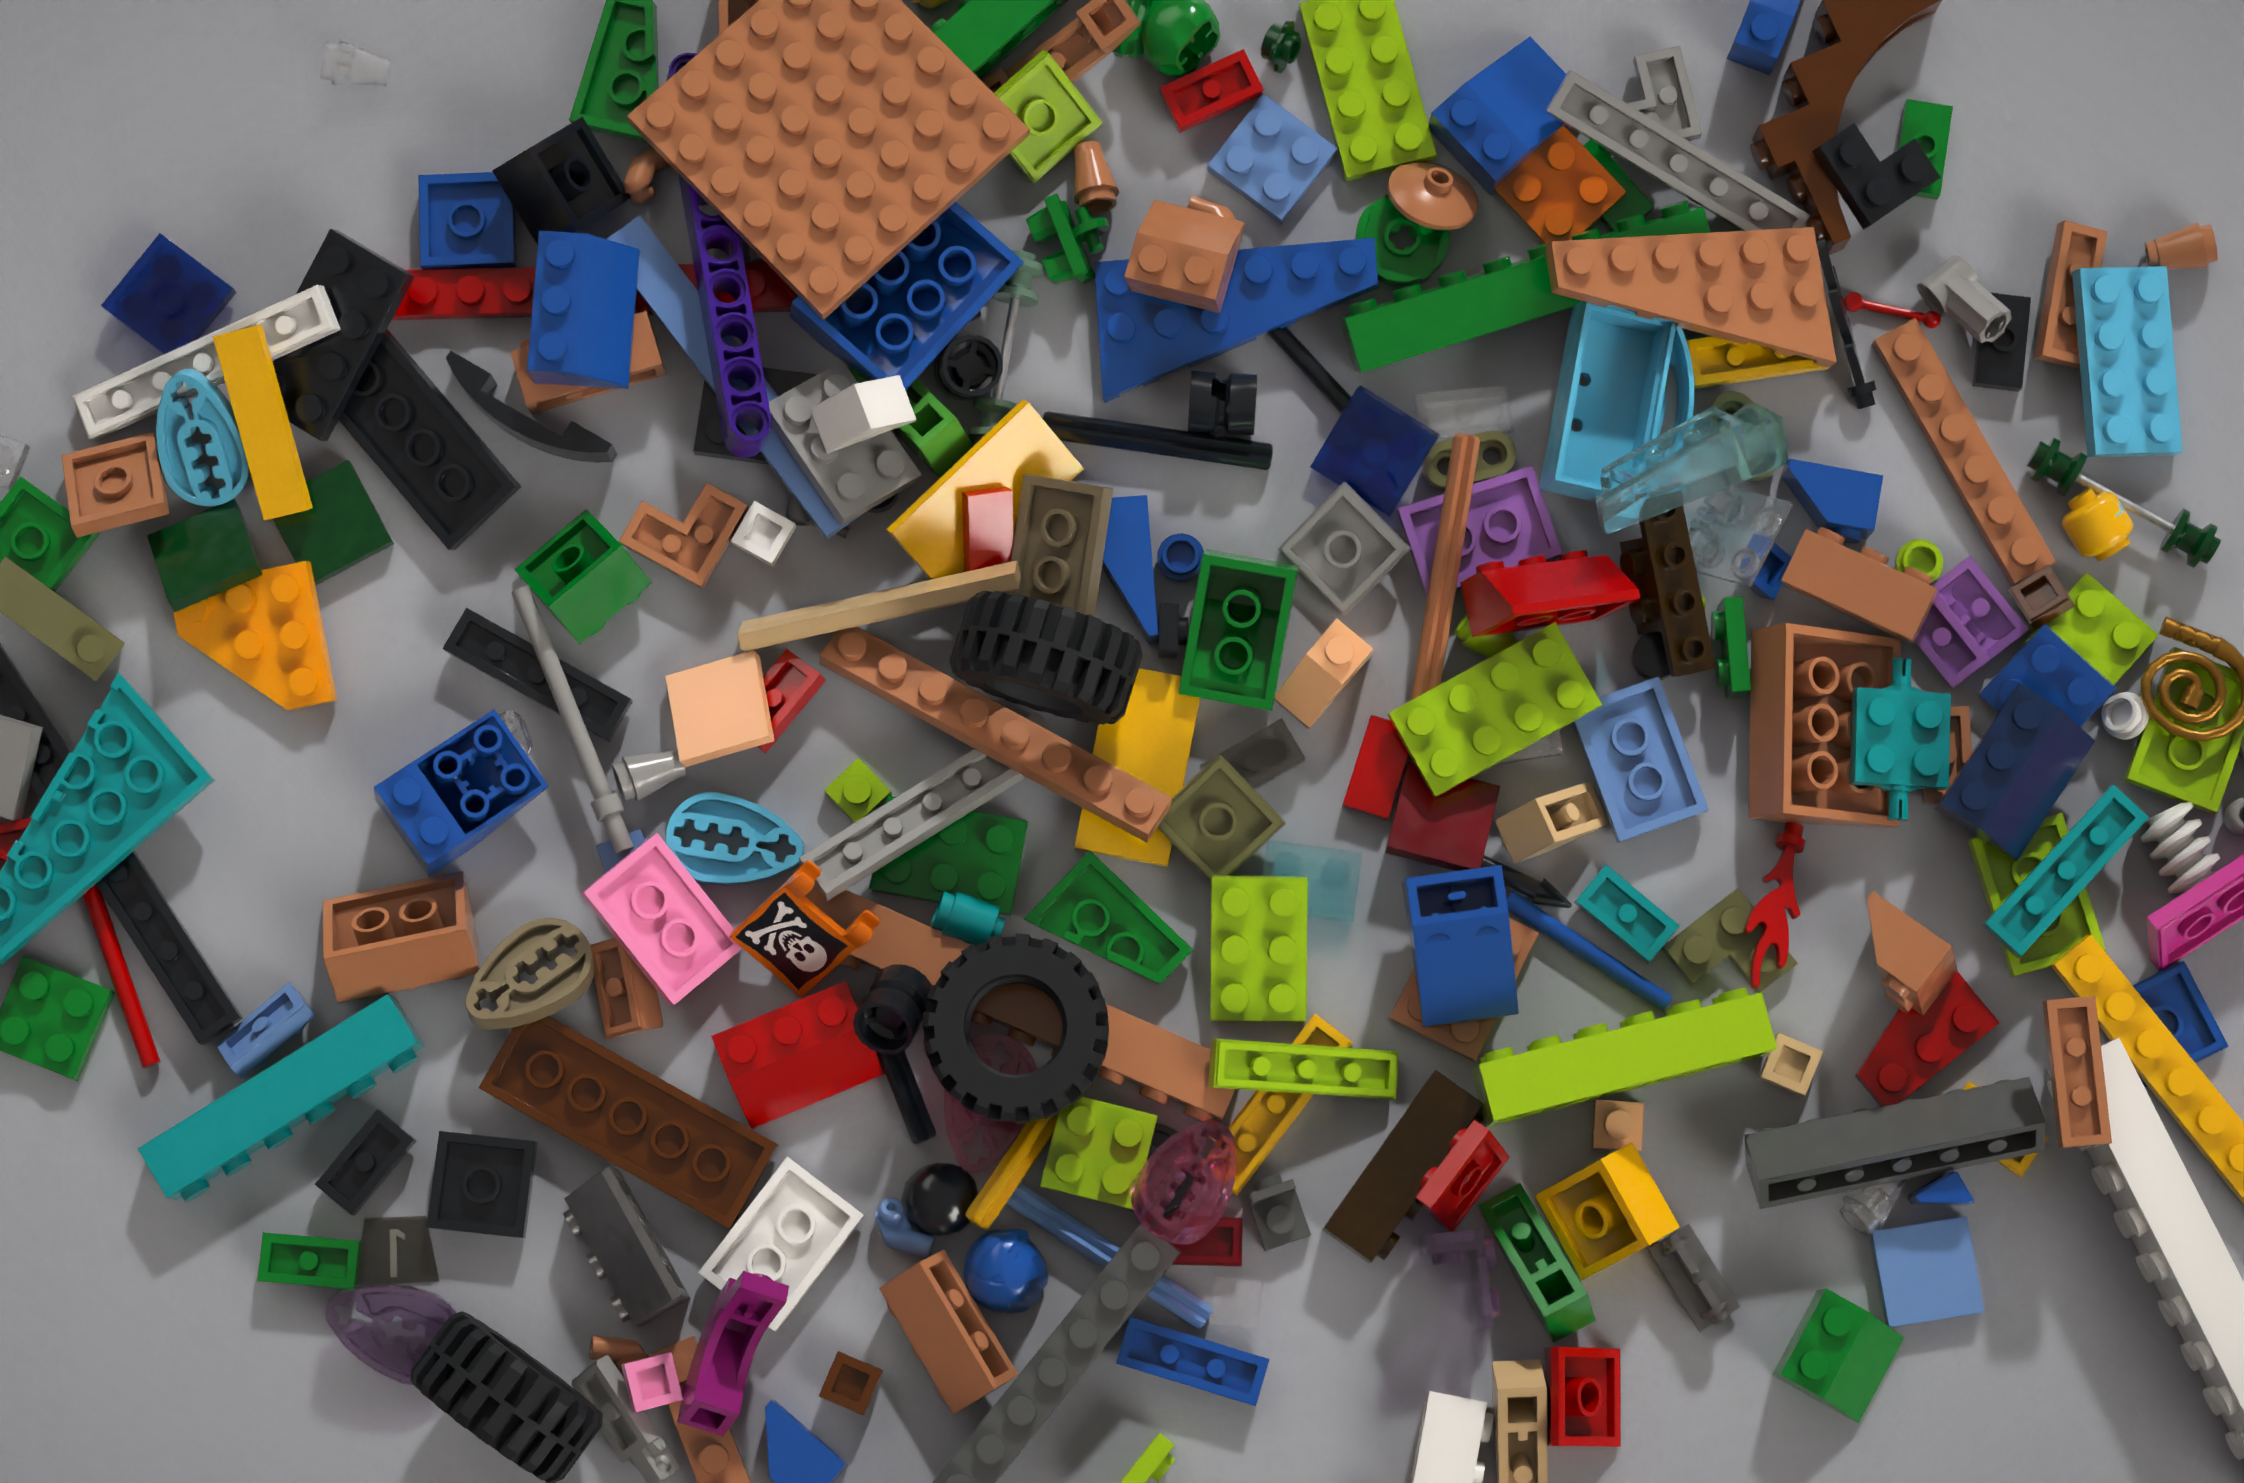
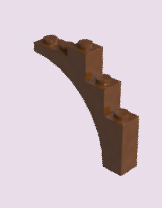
[1750,0,1942,255]

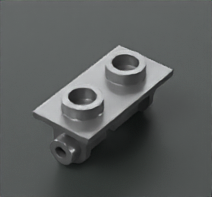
[1648,1224,1740,1332]

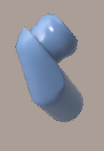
[875,1197,936,1259]

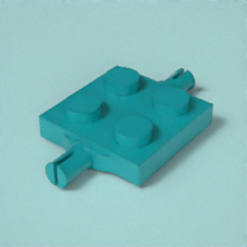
[1850,658,1951,821]

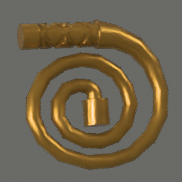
[2141,617,2244,742]

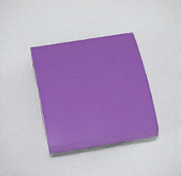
[1915,556,2030,689]

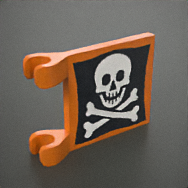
[729,860,880,998]

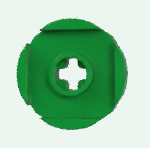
[1355,194,1449,286]

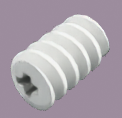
[2141,802,2220,894]

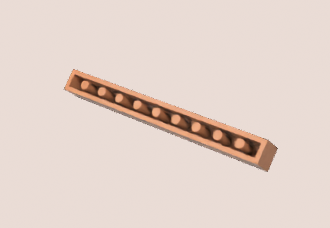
[805,886,1235,1125]

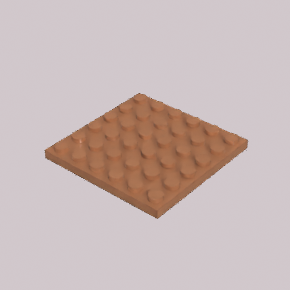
[627,0,1030,320]

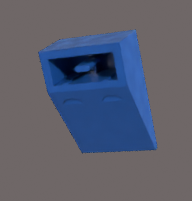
[374,709,549,877]
[1402,865,1519,1027]

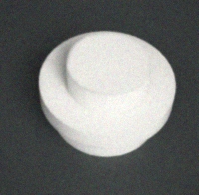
[2101,692,2149,740]

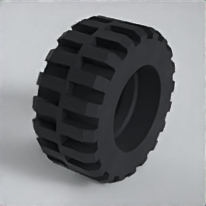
[949,591,1143,725]
[922,934,1109,1124]
[411,1311,603,1483]

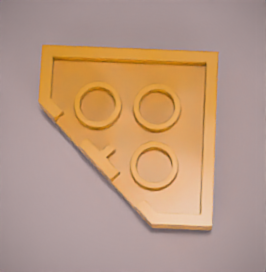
[173,561,338,710]

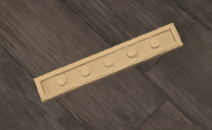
[737,560,1021,651]

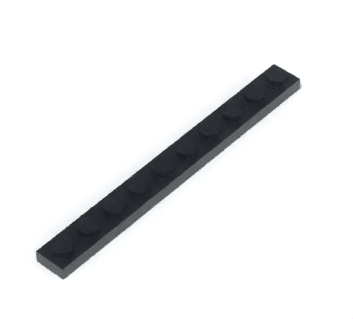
[0,644,243,1045]

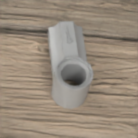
[1917,255,2012,343]

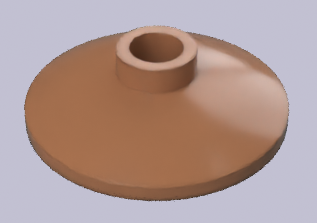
[1387,161,1478,230]

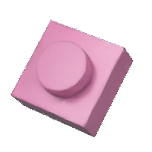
[621,1352,683,1412]

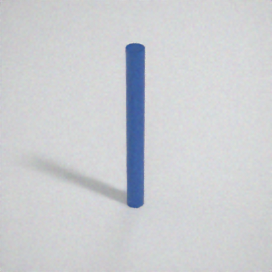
[1507,890,1673,1012]

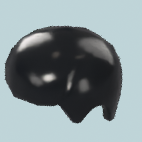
[901,1163,978,1236]

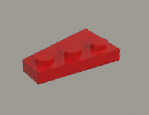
[1855,971,1999,1107]

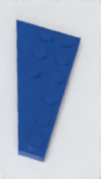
[1094,238,1379,403]

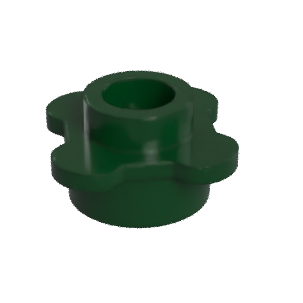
[1261,20,1301,73]

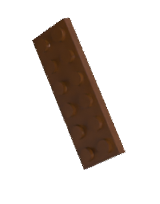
[478,1016,779,1230]

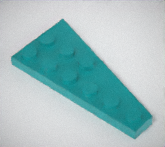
[0,672,215,966]

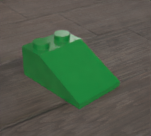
[1178,549,1299,711]

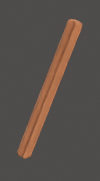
[1411,433,1480,700]

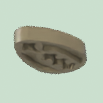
[465,918,594,1030]

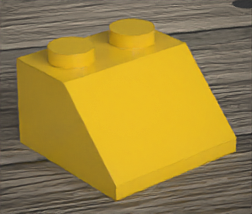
[1534,1142,1680,1281]

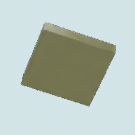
[1158,753,1286,883]

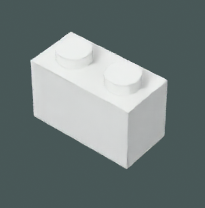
[1410,1391,1494,1483]

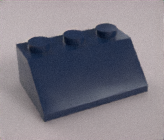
[1935,683,2095,861]

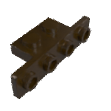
[1619,482,1715,677]

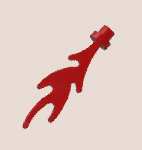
[1743,822,1806,989]

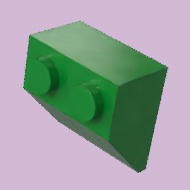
[514,509,652,644]
[1772,1288,1904,1423]

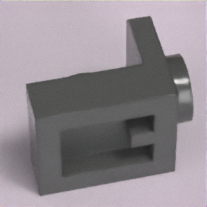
[1246,1174,1311,1251]

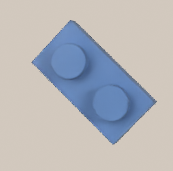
[215,982,316,1078]

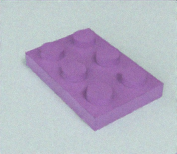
[1397,466,1563,599]

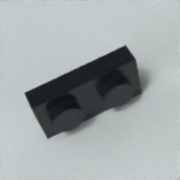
[315,1109,417,1216]

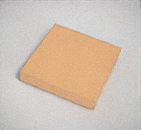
[665,650,774,767]

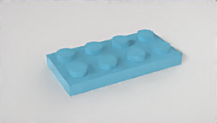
[2072,266,2183,458]

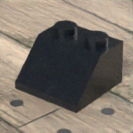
[492,117,631,245]

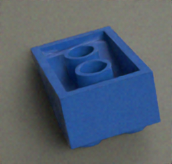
[1428,36,1569,196]

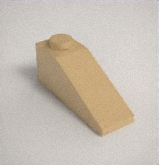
[1492,1359,1548,1483]

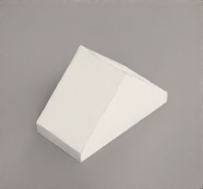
[810,375,916,454]

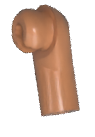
[623,148,669,204]
[589,1335,648,1376]

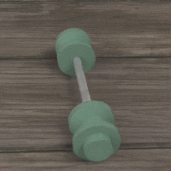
[968,250,1044,443]

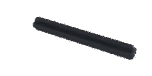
[1042,411,1273,470]

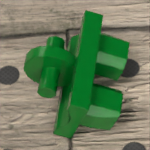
[1026,193,1110,284]

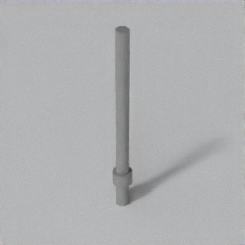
[511,585,634,855]

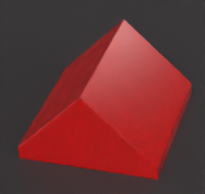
[1544,1347,1621,1447]

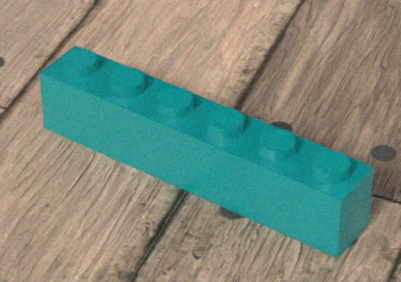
[138,994,425,1202]

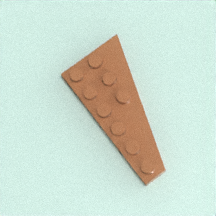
[1545,227,1837,367]

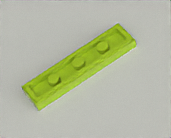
[1208,1038,1399,1100]

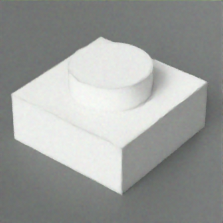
[731,501,797,567]

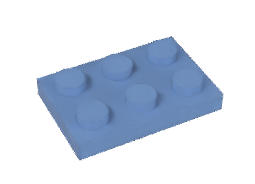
[1572,676,1709,844]

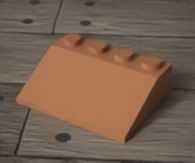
[1748,623,1901,827]

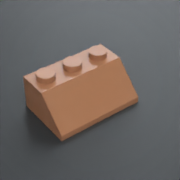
[323,871,480,1003]

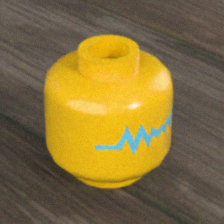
[2061,488,2133,561]

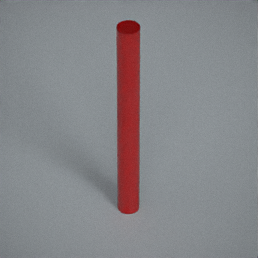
[82,884,161,1068]

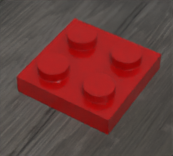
[1416,1119,1510,1233]

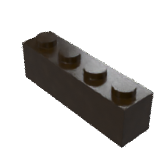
[1322,1070,1484,1263]

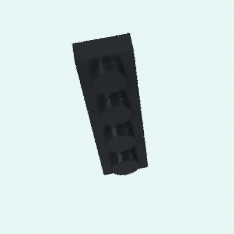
[442,608,633,742]

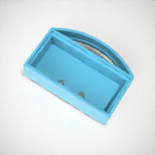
[1539,301,1694,510]

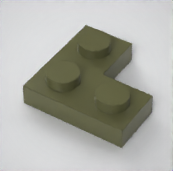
[1661,888,1798,993]

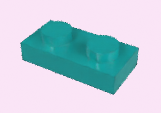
[1574,864,1680,964]

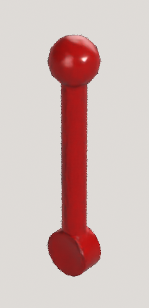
[1844,292,1941,329]

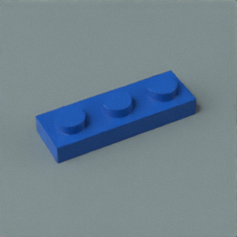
[1116,1317,1270,1406]

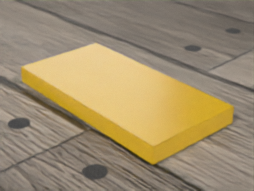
[886,399,1084,580]
[1074,668,1200,867]

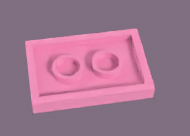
[580,833,742,1006]

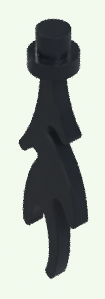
[1816,238,1877,409]

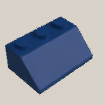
[527,231,640,389]

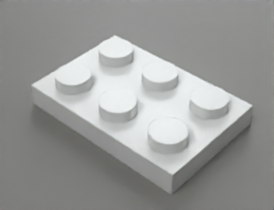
[698,1156,865,1332]

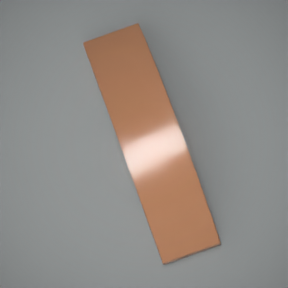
[982,0,1141,93]

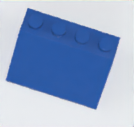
[790,202,1024,391]

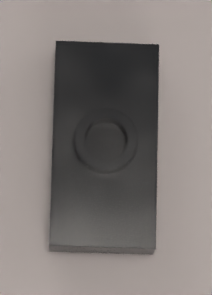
[1972,292,2031,392]

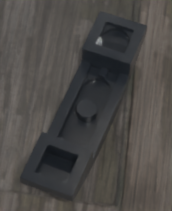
[446,350,617,463]

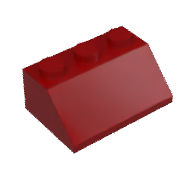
[1460,550,1641,638]
[711,981,885,1129]

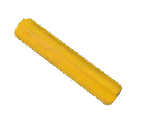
[965,1112,1059,1230]

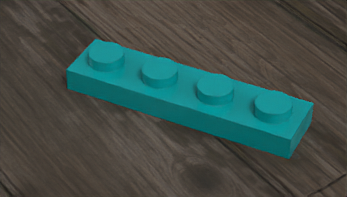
[1982,785,2149,958]

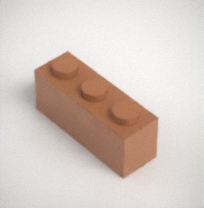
[510,309,667,415]
[1781,527,1938,645]
[879,1250,1018,1415]

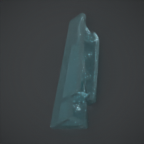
[1596,401,1788,534]

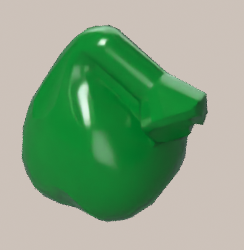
[1112,0,1221,77]

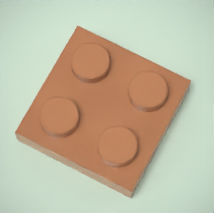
[61,432,170,538]

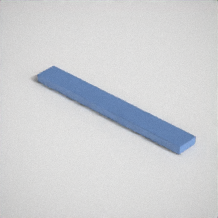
[607,215,865,540]

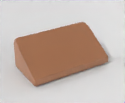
[590,938,663,1039]

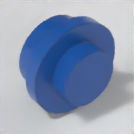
[1157,533,1204,581]

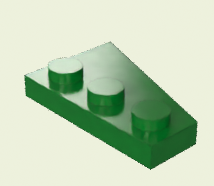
[569,0,659,144]
[1024,850,1193,985]

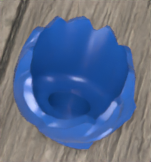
[964,1229,1048,1314]

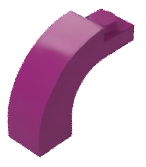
[677,1271,789,1437]

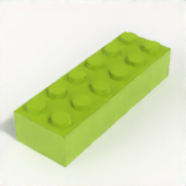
[1471,987,1777,1127]

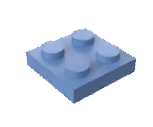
[1207,93,1338,225]

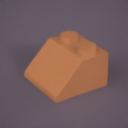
[1124,200,1246,313]
[1867,891,1958,1016]

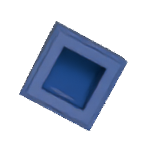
[1907,1171,1975,1205]

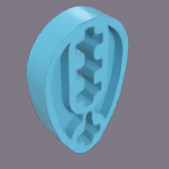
[156,369,251,506]
[666,792,805,886]

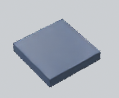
[1869,1216,1985,1327]

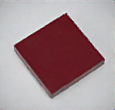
[1385,762,1500,871]

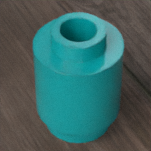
[930,891,1005,946]

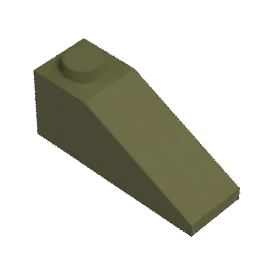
[0,557,125,681]

